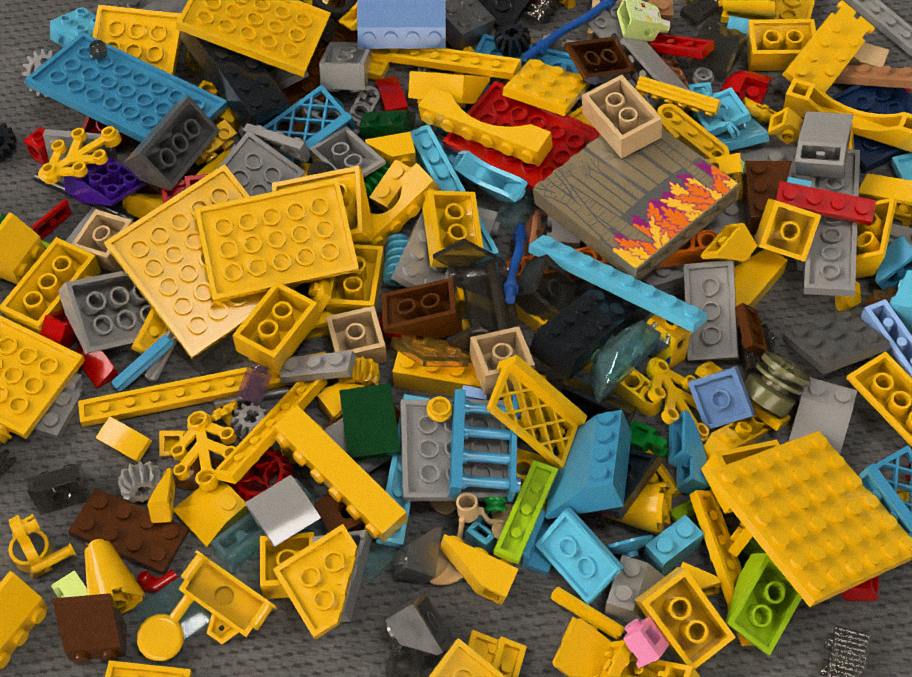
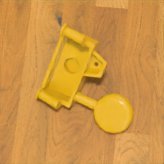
[137,550,277,661]

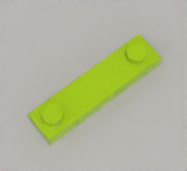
[494,460,558,565]

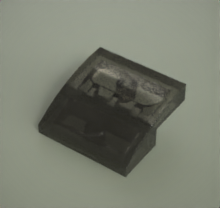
[174,333,240,376]

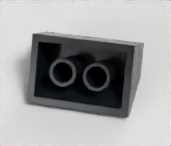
[557,378,637,437]

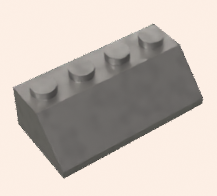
[124,96,220,191]

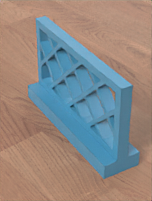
[263,85,356,165]
[858,445,912,537]

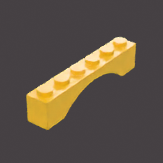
[783,78,912,152]
[418,87,553,166]

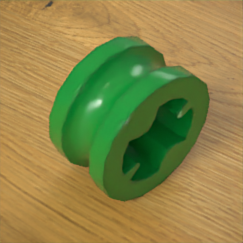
[483,497,508,512]

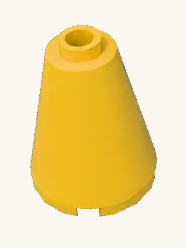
[718,0,777,18]
[602,482,672,535]
[84,539,143,614]

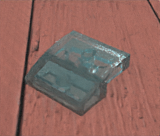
[135,576,211,639]

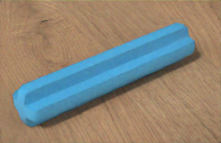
[112,334,174,392]

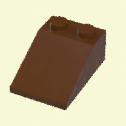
[564,36,636,86]
[382,277,463,338]
[53,593,127,664]

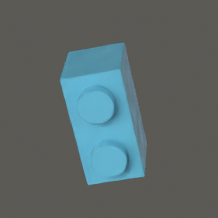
[643,514,704,575]

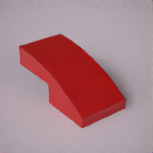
[375,76,408,111]

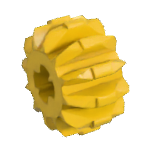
[338,356,380,385]

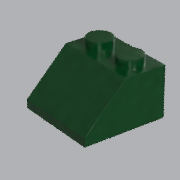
[359,110,416,143]

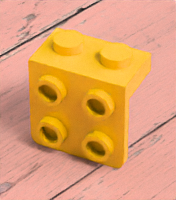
[553,618,632,677]

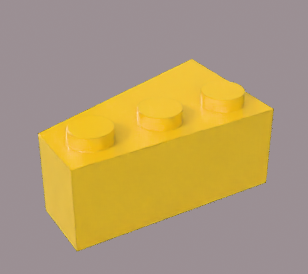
[858,173,912,227]

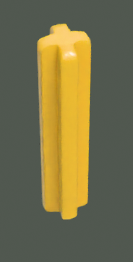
[550,587,625,640]

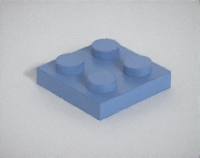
[688,366,755,429]

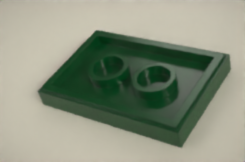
[339,383,401,461]

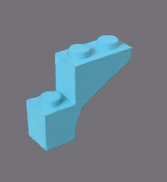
[451,151,528,202]

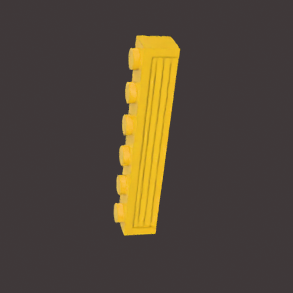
[635,76,722,117]

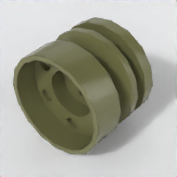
[744,351,811,417]

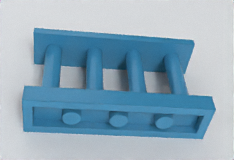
[448,389,522,502]

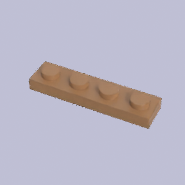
[833,64,912,89]

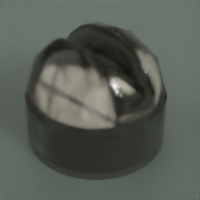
[89,40,108,59]

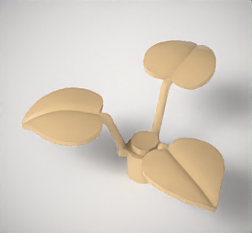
[429,493,514,586]

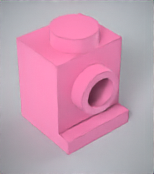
[623,617,670,668]

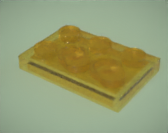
[391,334,470,367]

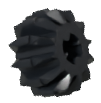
[494,21,531,58]

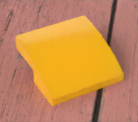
[466,630,527,677]

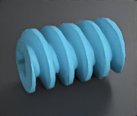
[382,234,409,287]

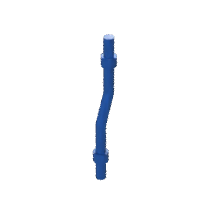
[522,0,618,62]
[504,222,527,304]

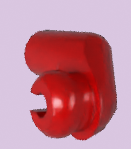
[137,569,179,593]

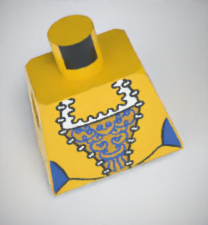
[636,314,691,369]

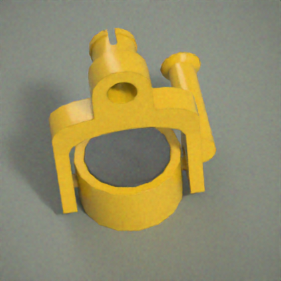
[8,514,77,579]

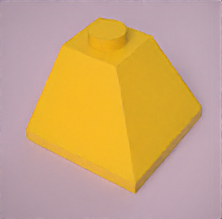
[173,480,247,548]

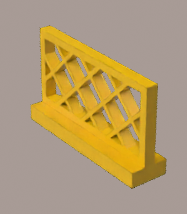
[486,355,587,469]

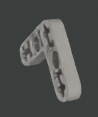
[301,86,380,137]

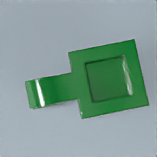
[629,420,669,458]

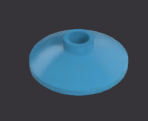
[606,535,654,558]

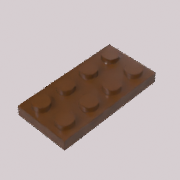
[68,488,189,575]

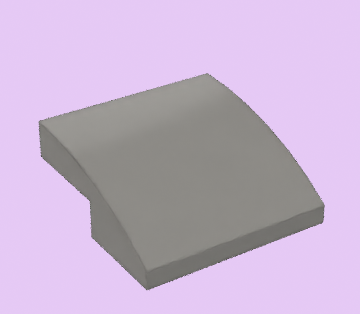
[245,475,321,547]

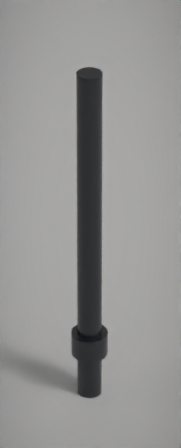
[34,173,139,222]

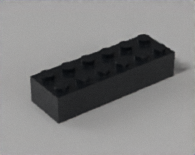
[180,31,290,128]
[529,269,651,381]

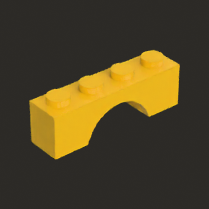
[363,163,441,247]

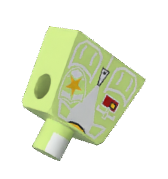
[617,0,670,42]

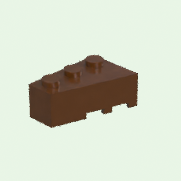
[742,161,792,234]

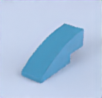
[668,410,710,495]

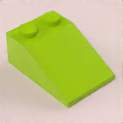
[725,553,802,655]

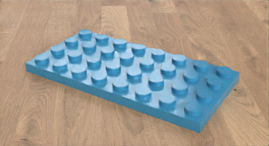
[25,32,228,142]

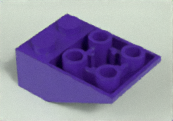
[64,149,147,206]

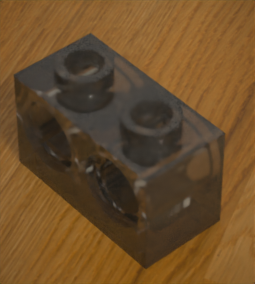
[385,639,447,677]

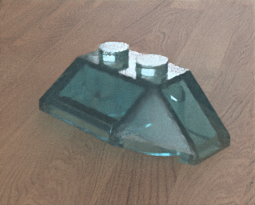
[589,320,661,403]

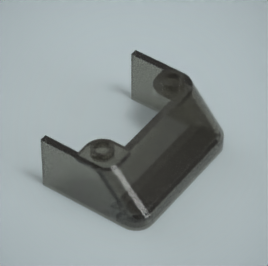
[433,239,520,352]

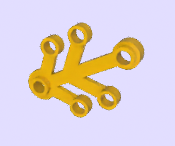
[38,126,122,184]
[646,357,709,443]
[170,411,237,492]

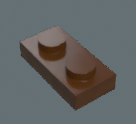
[735,303,768,357]

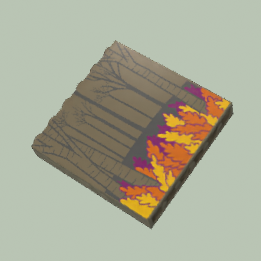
[533,128,740,281]

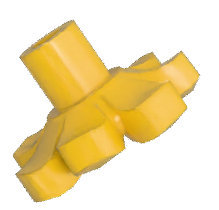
[211,400,238,427]

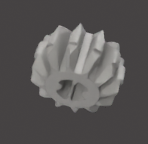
[231,401,270,441]
[118,461,162,504]

